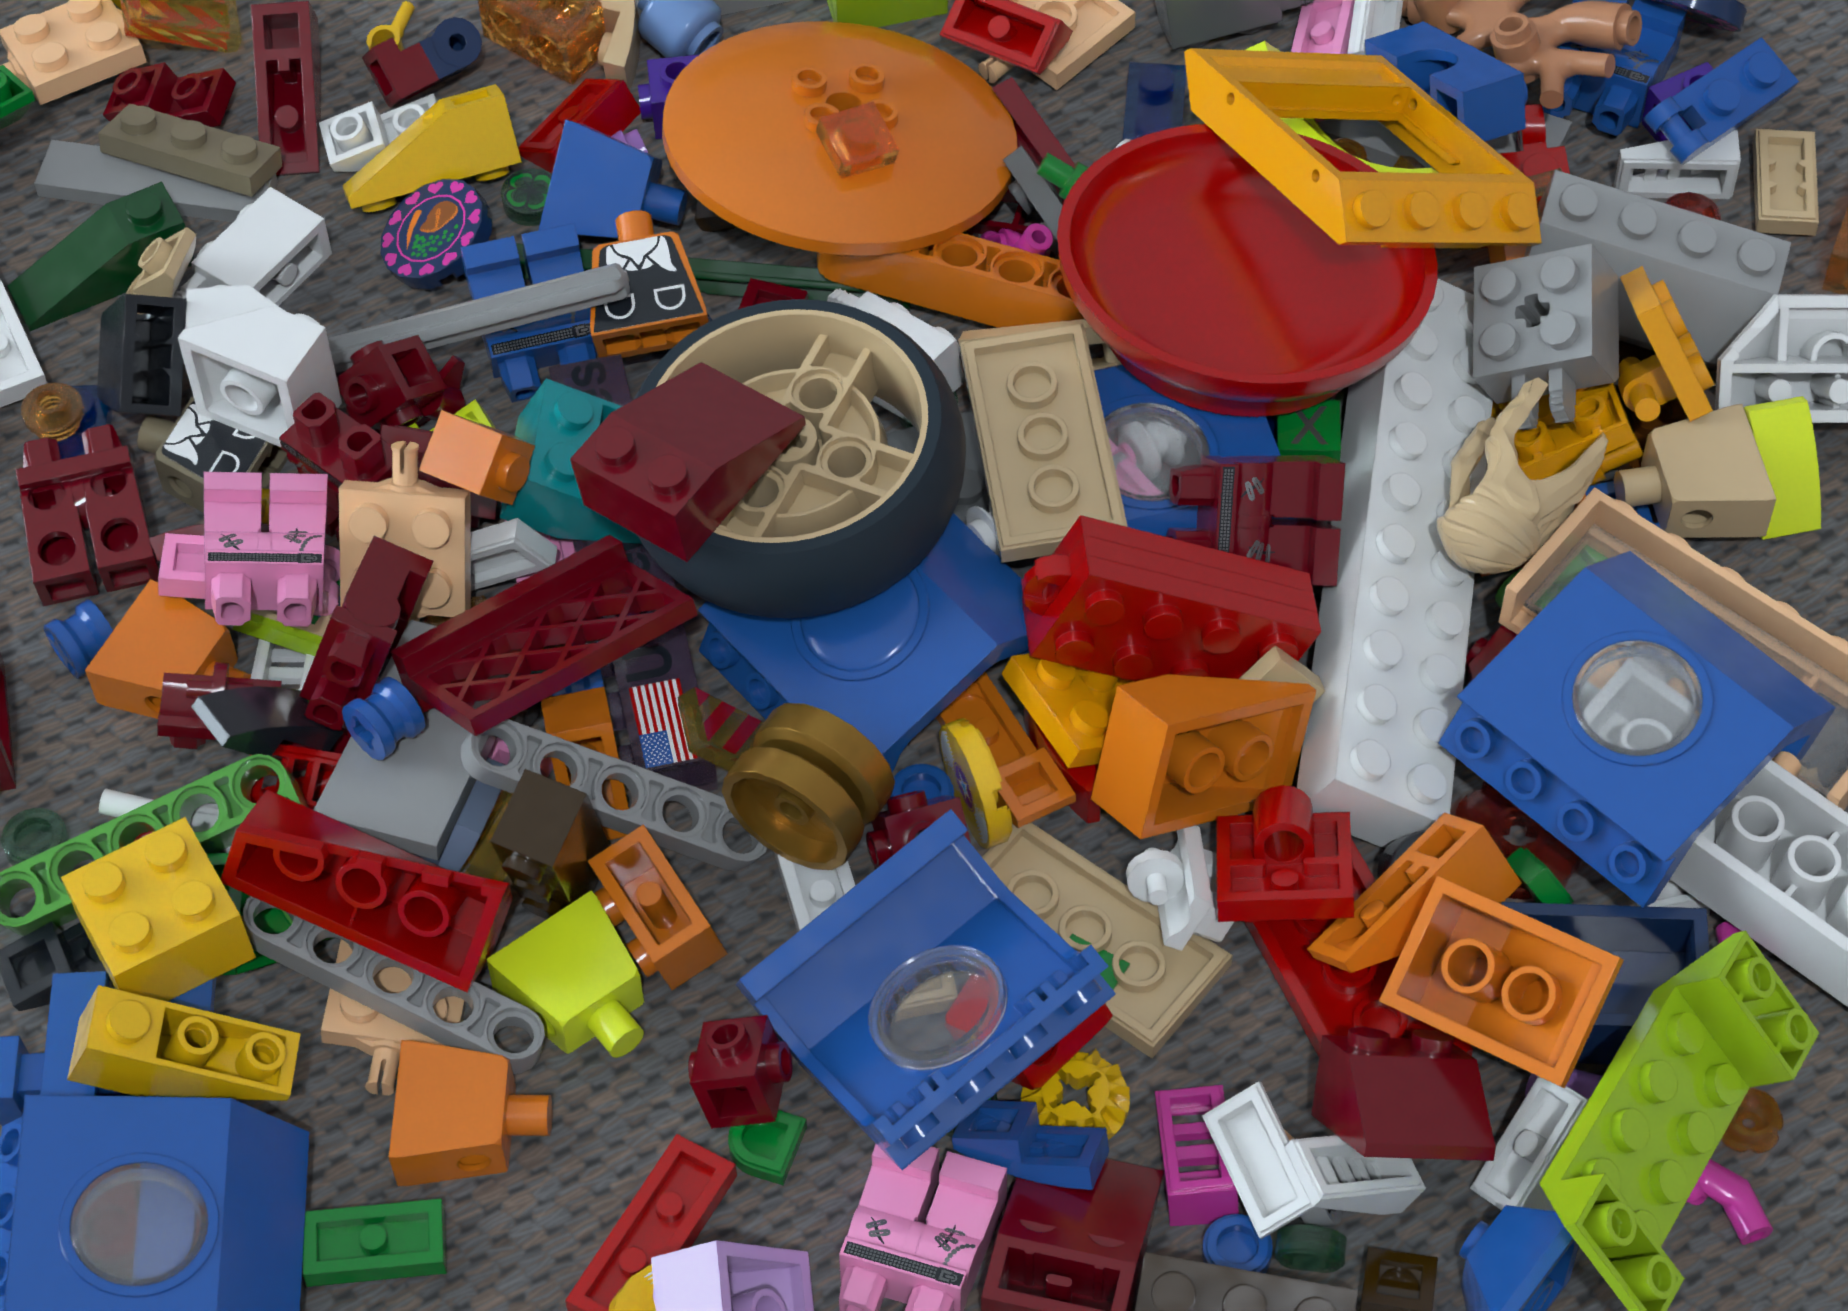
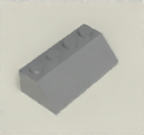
[1524,170,1791,370]

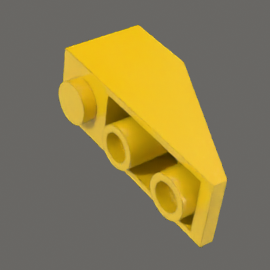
[342,84,522,212]
[67,985,301,1101]

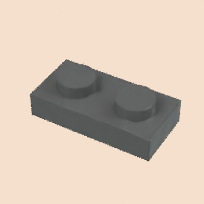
[1003,146,1064,256]

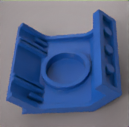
[698,513,1029,773]

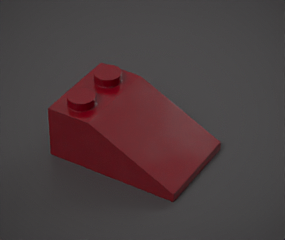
[570,362,806,562]

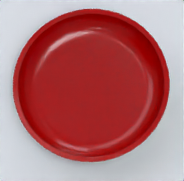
[1057,124,1438,417]

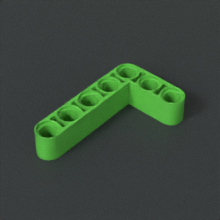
[0,754,335,941]

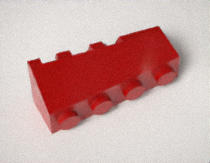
[220,790,512,993]

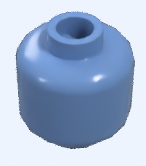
[638,0,724,58]

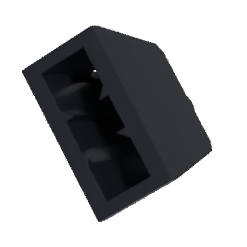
[97,294,186,416]

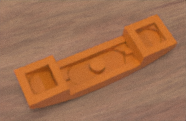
[936,672,1076,828]

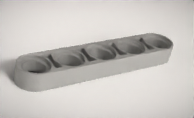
[460,719,767,871]
[243,896,545,1074]

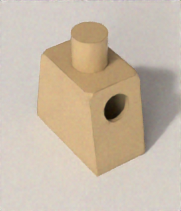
[1614,404,1776,538]

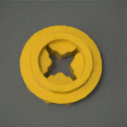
[1021,1049,1130,1140]

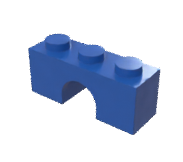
[1365,21,1528,142]

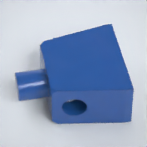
[539,119,688,239]

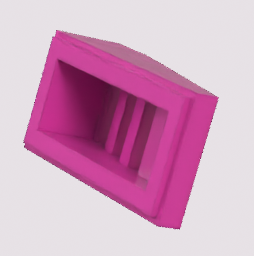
[1155,1085,1239,1226]

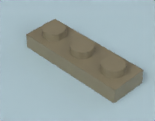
[98,103,282,197]

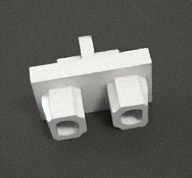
[1126,825,1235,951]

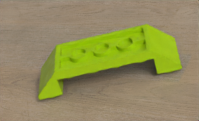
[1539,931,1819,1311]

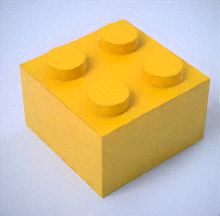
[61,817,256,1002]

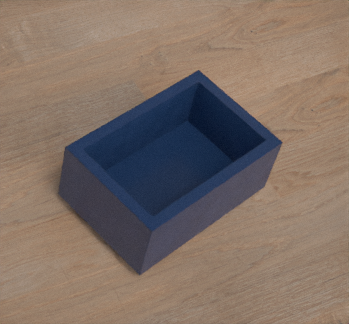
[1497,902,1709,1064]

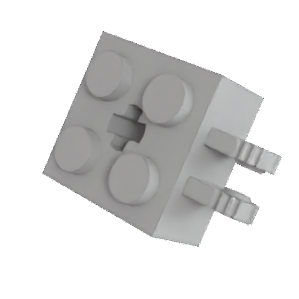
[1473,243,1619,430]

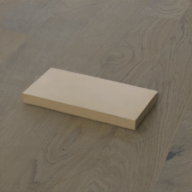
[960,323,1128,563]
[982,822,1233,1058]

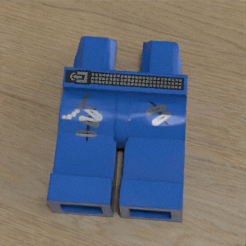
[1539,0,1687,136]
[460,223,598,403]

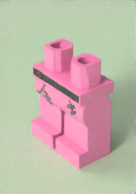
[204,472,328,627]
[839,1144,1007,1311]

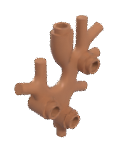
[1401,0,1642,109]

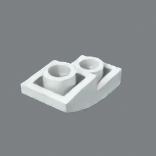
[319,93,438,172]

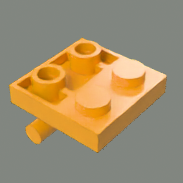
[1618,266,1715,422]
[1491,383,1643,486]
[1001,653,1135,768]

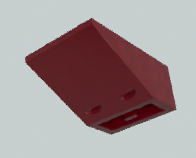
[981,1159,1164,1311]

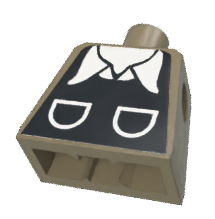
[137,397,288,513]

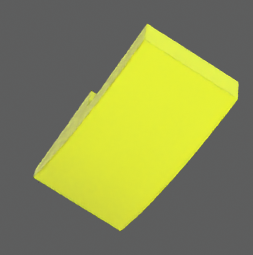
[1744,396,1821,540]

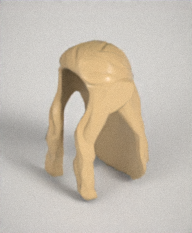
[1437,377,1609,574]

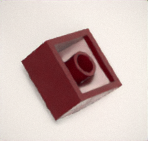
[1311,1027,1496,1161]

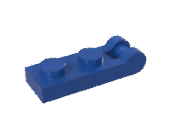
[1644,37,1799,165]

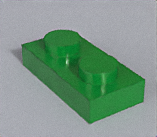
[303,1198,447,1287]

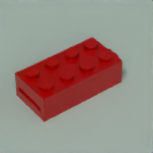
[1021,515,1321,682]

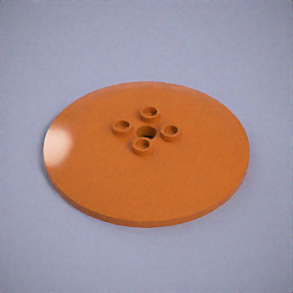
[662,21,1018,256]

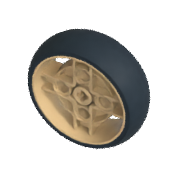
[634,299,966,618]

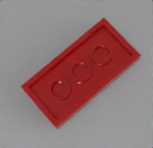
[1245,838,1473,1057]

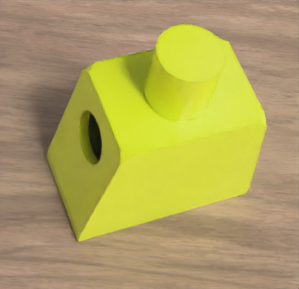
[486,891,644,1058]

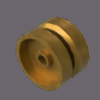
[722,703,895,870]

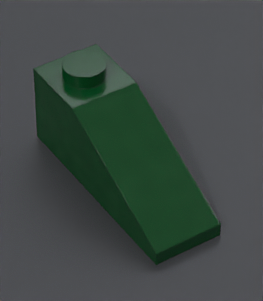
[7,181,194,332]

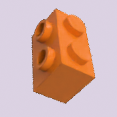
[588,824,728,990]

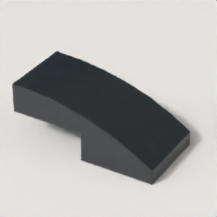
[191,686,343,756]
[0,921,111,1011]

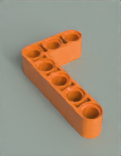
[817,233,1084,328]

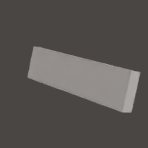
[34,140,278,222]

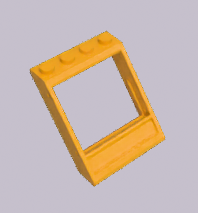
[1184,48,1542,248]

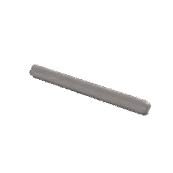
[328,263,630,373]

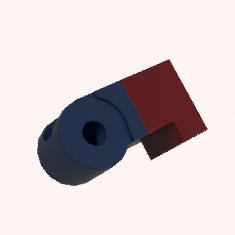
[362,17,482,108]

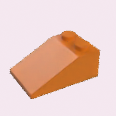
[1091,674,1317,840]
[1379,876,1624,1088]

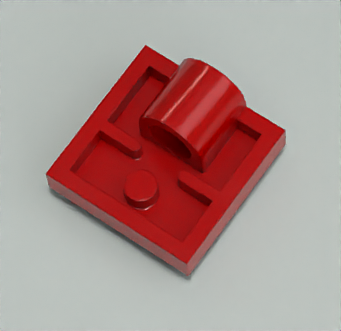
[1217,785,1355,923]

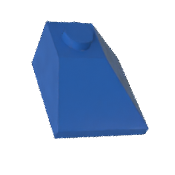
[1459,1205,1579,1311]

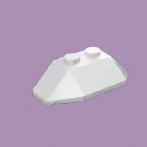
[1715,294,1848,423]

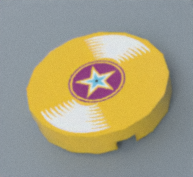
[939,718,1012,849]

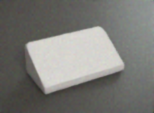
[1470,1076,1589,1211]

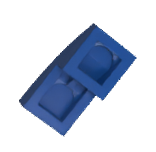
[952,1100,1109,1190]

